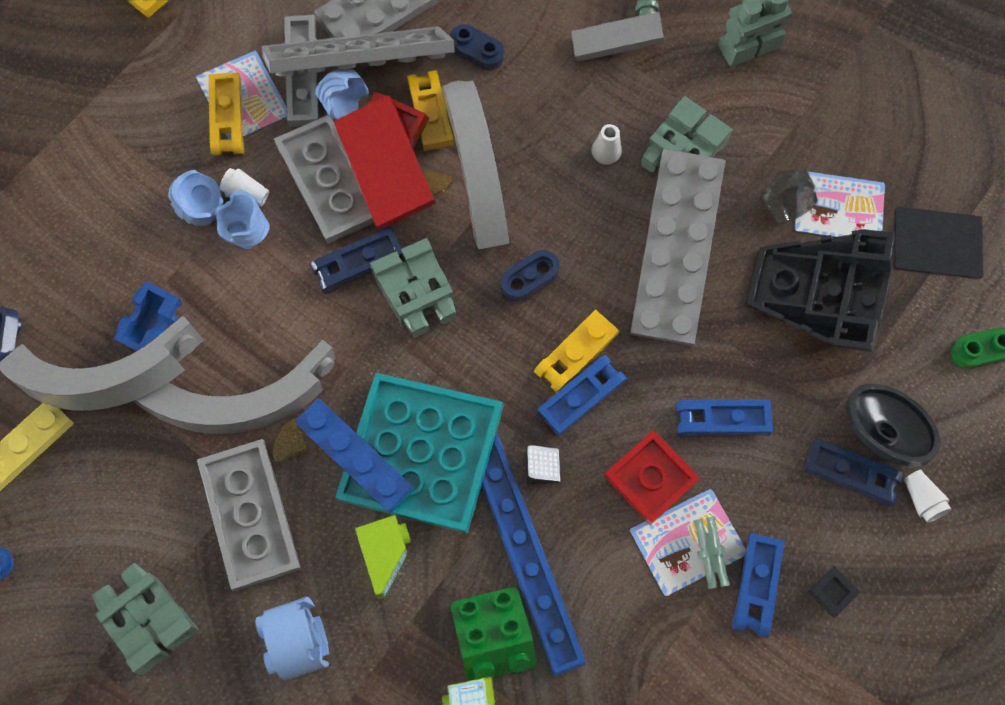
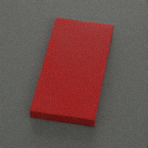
[333,95,436,230]

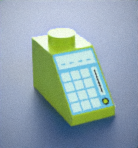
[355,515,411,600]
[442,677,495,705]

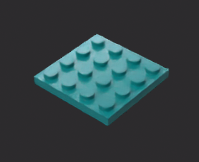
[335,373,504,534]

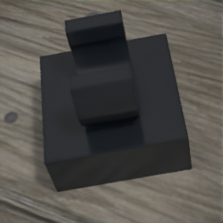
[808,566,860,618]

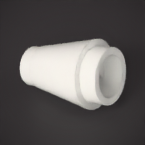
[591,124,622,165]
[219,168,269,207]
[904,470,951,523]

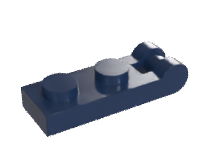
[310,227,402,294]
[803,438,904,506]

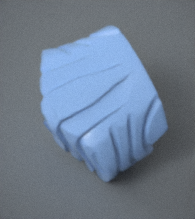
[315,68,369,120]
[168,170,224,226]
[215,190,270,249]

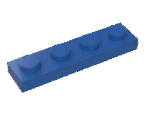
[294,398,414,514]

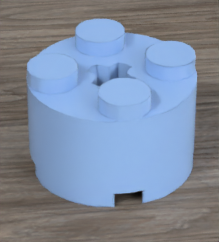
[256,597,329,681]

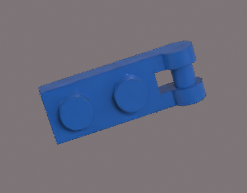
[537,355,628,437]
[676,400,773,437]
[732,533,785,638]

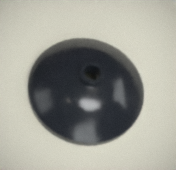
[846,384,941,467]

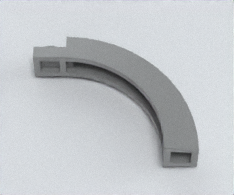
[441,80,510,249]
[0,316,204,411]
[134,340,336,434]

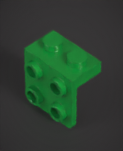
[451,587,537,682]

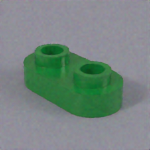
[950,328,1005,369]

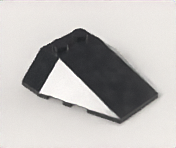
[746,229,896,352]

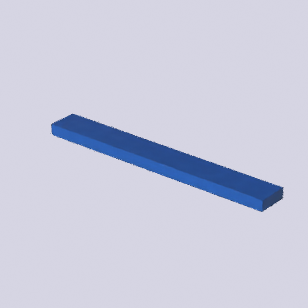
[481,432,587,677]

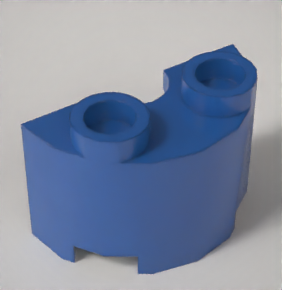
[114,281,182,351]

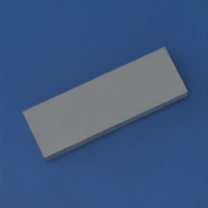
[571,12,665,62]

